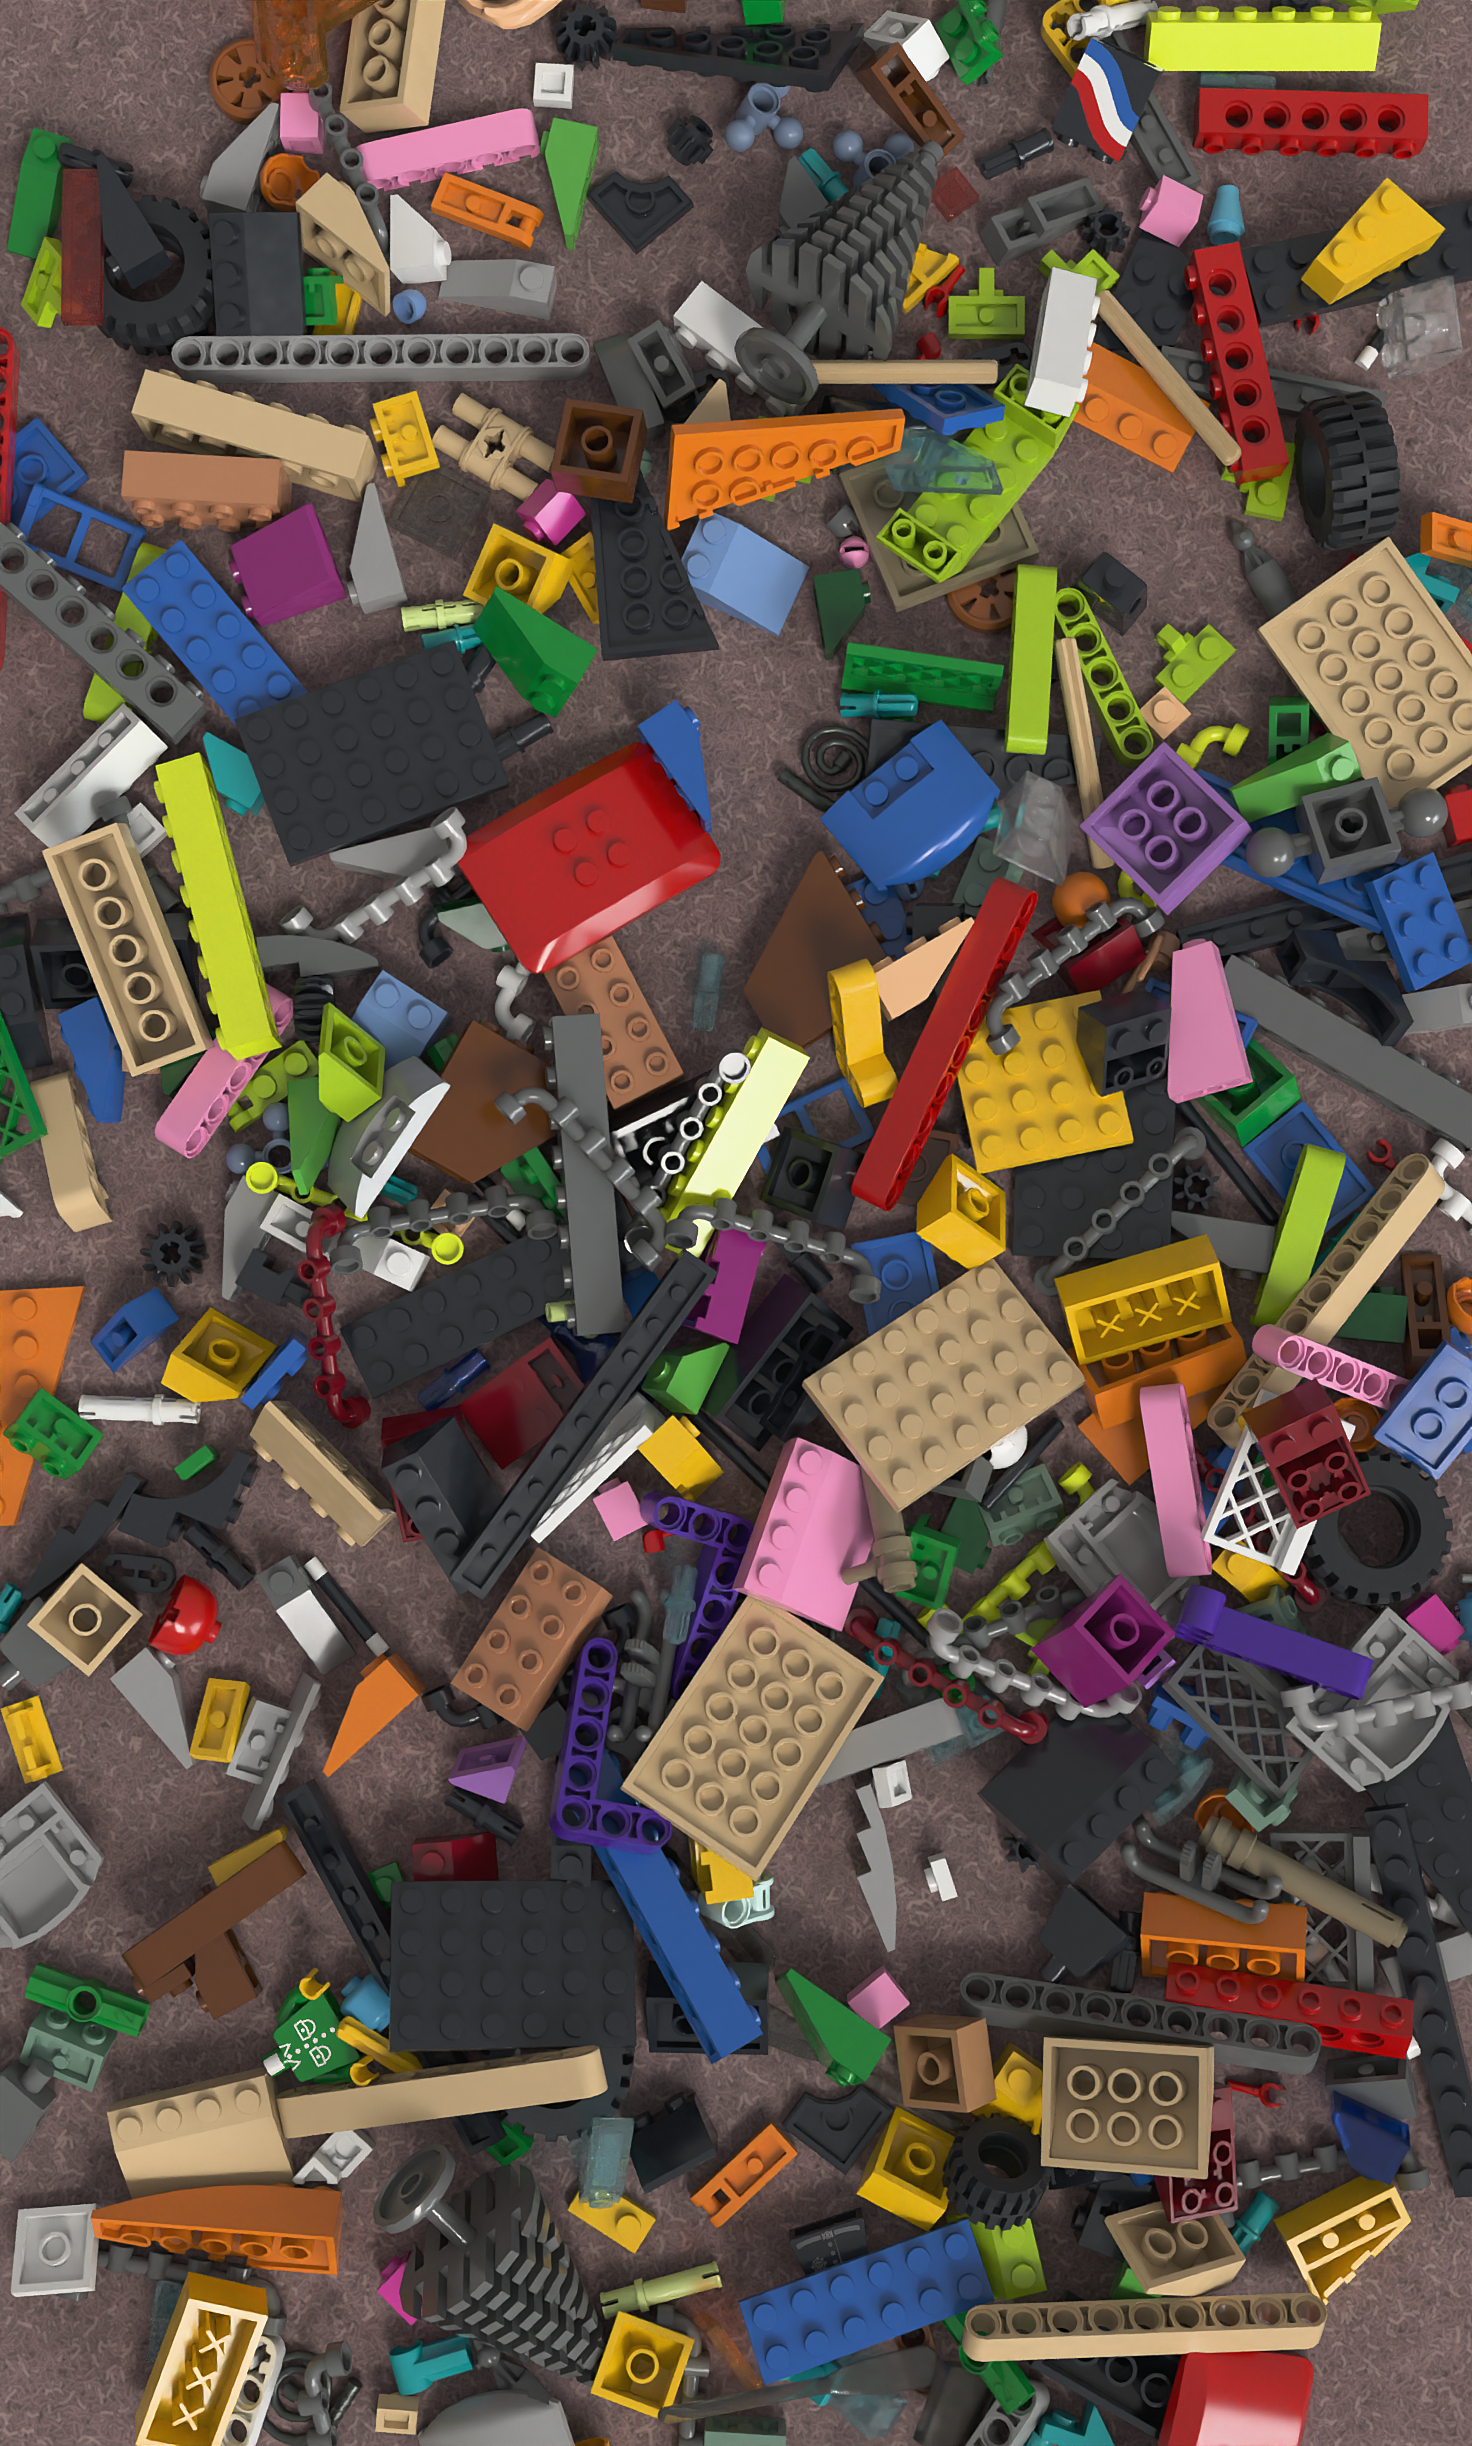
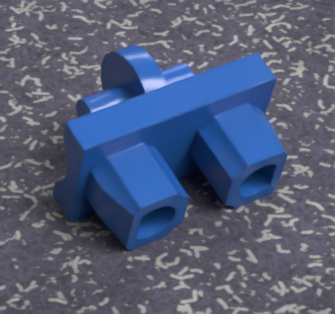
[1147,1680,1220,1750]

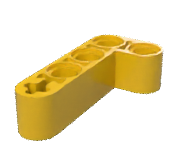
[827,958,898,1108]

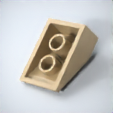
[296,172,390,317]
[1104,2201,1246,2297]

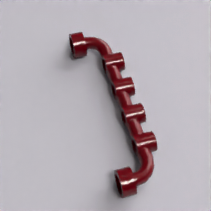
[297,1204,371,1429]
[1193,1435,1326,1613]
[844,1605,1049,1744]

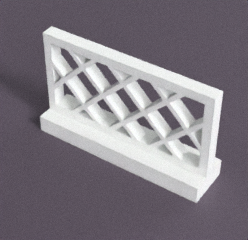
[1200,1388,1356,1576]
[531,1391,665,1543]

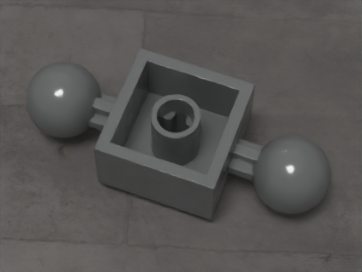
[1245,777,1448,885]

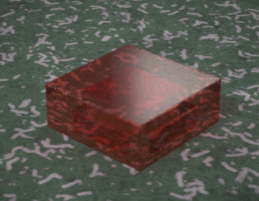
[931,166,979,223]

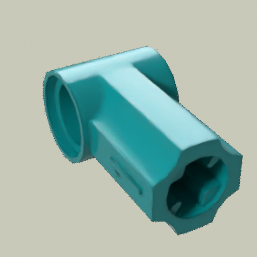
[388,2334,474,2396]

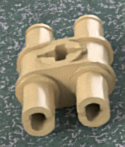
[432,393,555,502]

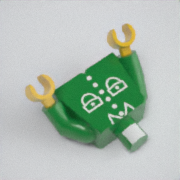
[262,1968,380,2086]

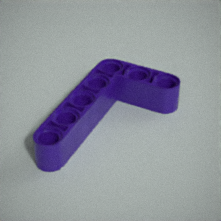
[640,1490,754,1702]
[1173,1584,1374,1700]
[549,1638,672,1855]

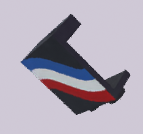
[1051,36,1165,165]

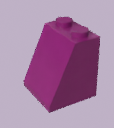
[228,503,348,628]
[1030,1573,1176,1708]

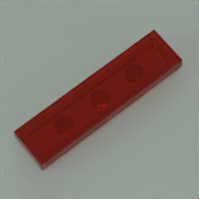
[61,169,104,326]

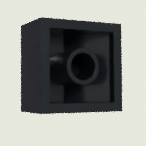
[760,1126,865,1229]
[624,2092,718,2194]

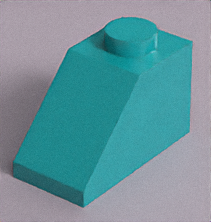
[203,732,265,817]

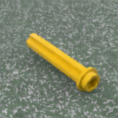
[336,2016,423,2073]

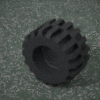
[942,2113,1052,2231]

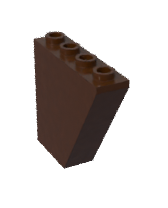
[742,850,898,1049]
[407,1019,609,1185]

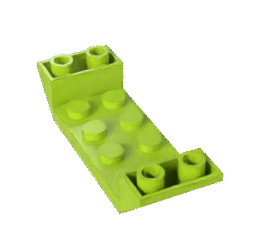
[876,363,1080,584]

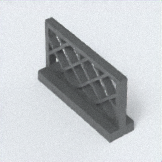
[1162,1644,1315,1803]
[1270,1827,1374,1994]

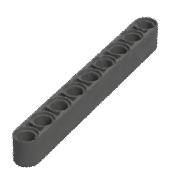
[959,1972,1322,2075]

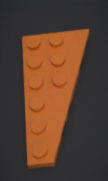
[664,409,905,531]
[0,1286,86,1526]

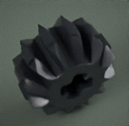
[554,0,618,71]
[293,976,337,1043]
[140,1221,209,1288]

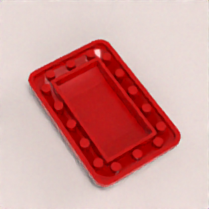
[457,742,721,974]
[1157,2350,1314,2446]

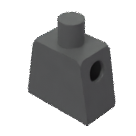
[0,1594,74,1690]
[0,2058,56,2163]

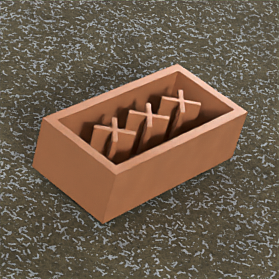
[121,450,292,532]
[544,935,685,1114]
[451,1547,613,1732]

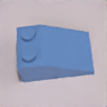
[681,512,809,636]
[351,970,452,1072]

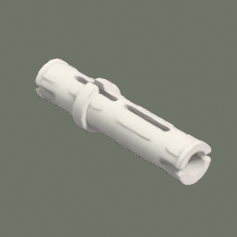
[1067,0,1158,40]
[78,1394,201,1425]

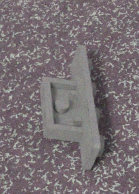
[221,1672,321,1831]

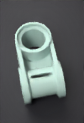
[698,1870,774,1929]

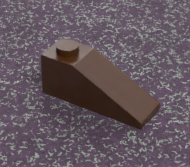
[854,42,965,160]
[1401,1254,1451,1379]
[195,1883,263,2020]

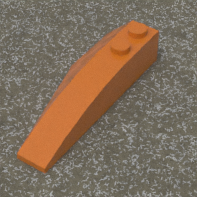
[91,2183,343,2275]

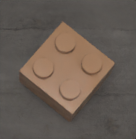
[893,2014,997,2113]

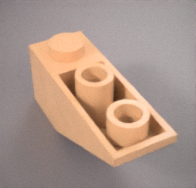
[872,917,974,1022]

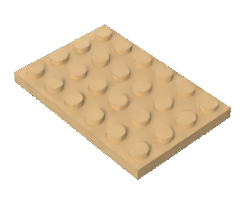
[1257,536,1472,809]
[802,1258,1085,1513]
[620,1596,885,1881]

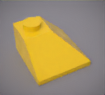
[161,1307,277,1403]
[970,2041,1043,2137]
[590,2310,695,2422]

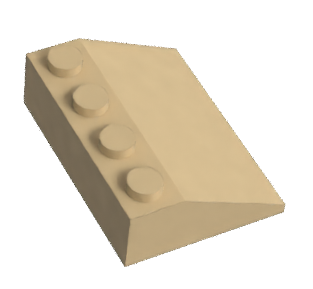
[250,1401,397,1547]
[1041,2035,1214,2179]
[107,2067,297,2199]

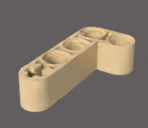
[30,1071,114,1232]

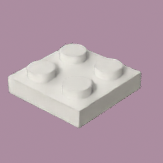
[11,2203,101,2297]

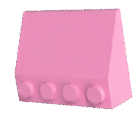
[732,1437,874,1632]

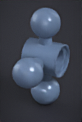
[725,82,804,152]
[833,130,914,192]
[226,1102,332,1174]

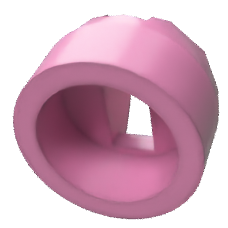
[839,536,870,569]

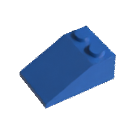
[637,700,712,835]

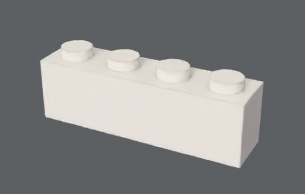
[1024,267,1101,417]
[673,281,822,417]
[14,703,168,848]

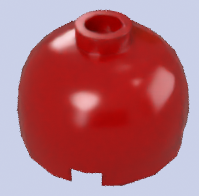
[148,1574,222,1655]

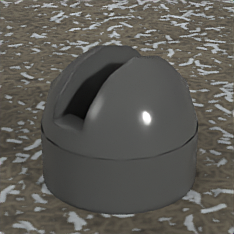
[826,503,858,538]

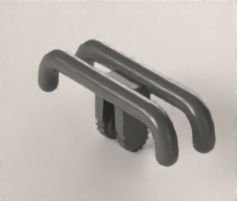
[606,1588,681,1744]
[1120,1818,1283,1924]

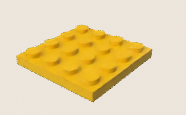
[957,990,1134,1174]

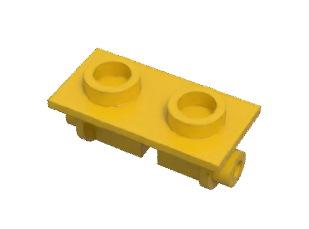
[0,1695,63,1784]

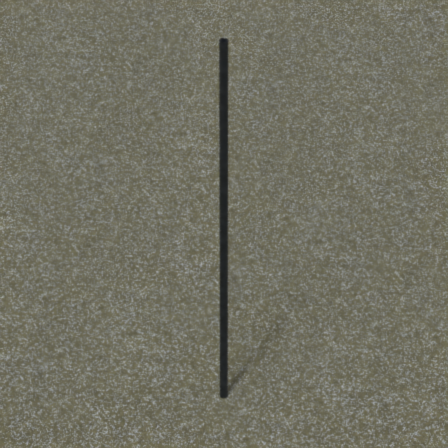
[469,1192,1027,1745]

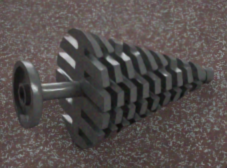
[734,140,944,405]
[373,2143,608,2387]

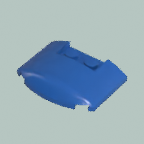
[820,720,1000,891]

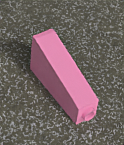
[1167,939,1253,1103]

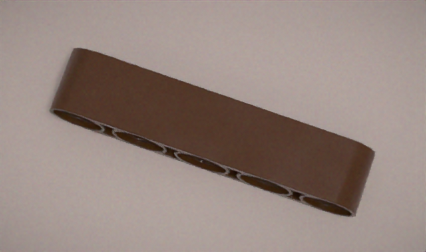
[121,1840,307,1989]

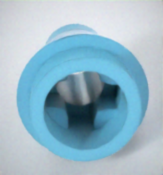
[1206,185,1245,246]

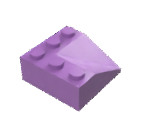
[1079,742,1253,915]

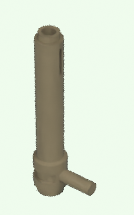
[841,1464,918,1593]
[1197,1815,1409,1948]

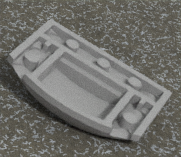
[327,1055,451,1219]
[1044,1479,1200,1638]
[1284,1606,1460,1792]
[0,1781,105,1950]
[417,2390,575,2446]

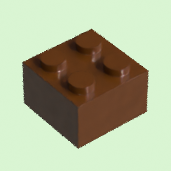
[550,398,648,503]

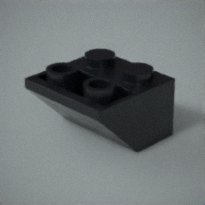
[1076,988,1172,1097]

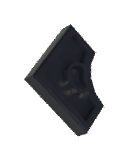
[587,171,694,255]
[782,2084,893,2175]

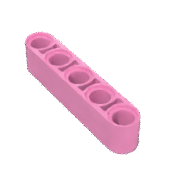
[354,108,541,191]
[155,983,293,1158]
[1252,1324,1410,1410]
[1140,1383,1212,1578]

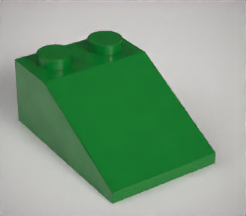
[472,586,598,718]
[1195,1038,1301,1148]
[775,1968,892,2087]

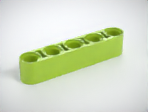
[83,542,167,724]
[1004,564,1057,755]
[1054,587,1154,768]
[1249,1143,1346,1328]

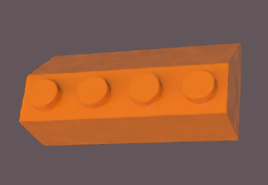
[1072,342,1211,475]
[1067,1322,1247,1430]
[1140,1891,1307,1983]

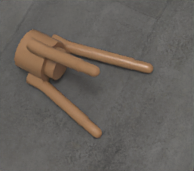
[1120,931,1181,1006]

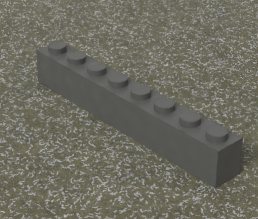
[1223,955,1472,1157]
[542,1013,625,1336]

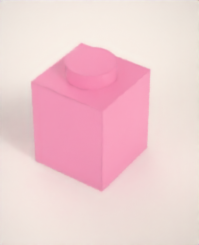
[280,89,324,154]
[1139,175,1203,247]
[593,1477,648,1541]
[846,1965,910,2030]

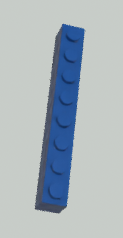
[554,1747,763,2064]

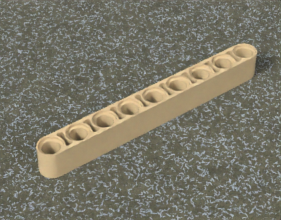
[1207,1153,1445,1450]
[276,2045,608,2138]
[962,2293,1328,2362]

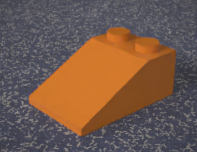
[323,1653,427,1777]

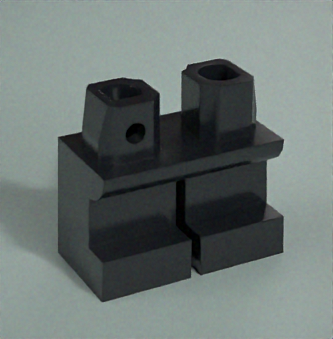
[235,1248,312,1309]

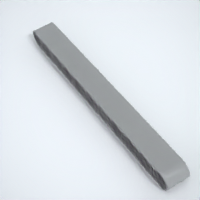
[171,333,591,383]

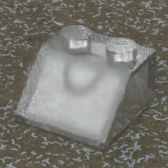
[1377,276,1463,379]
[992,770,1076,886]

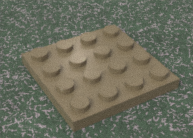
[839,427,1039,613]

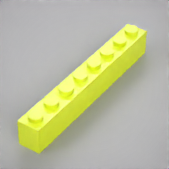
[154,752,282,1061]

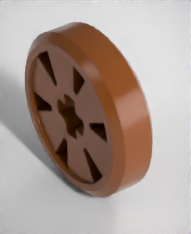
[209,38,293,125]
[945,567,1016,634]

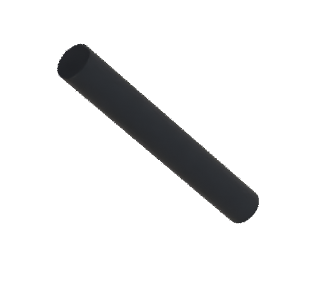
[977,1417,1065,1512]

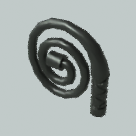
[777,725,868,813]
[254,2349,362,2446]

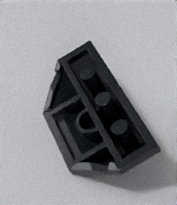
[0,914,53,1070]

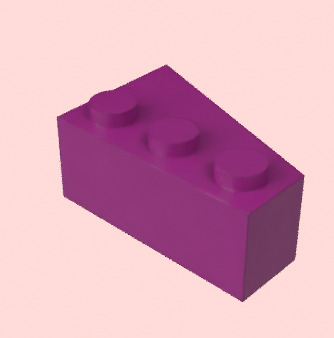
[681,1229,766,1344]

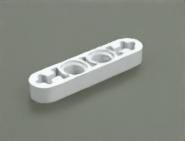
[220,2334,286,2446]

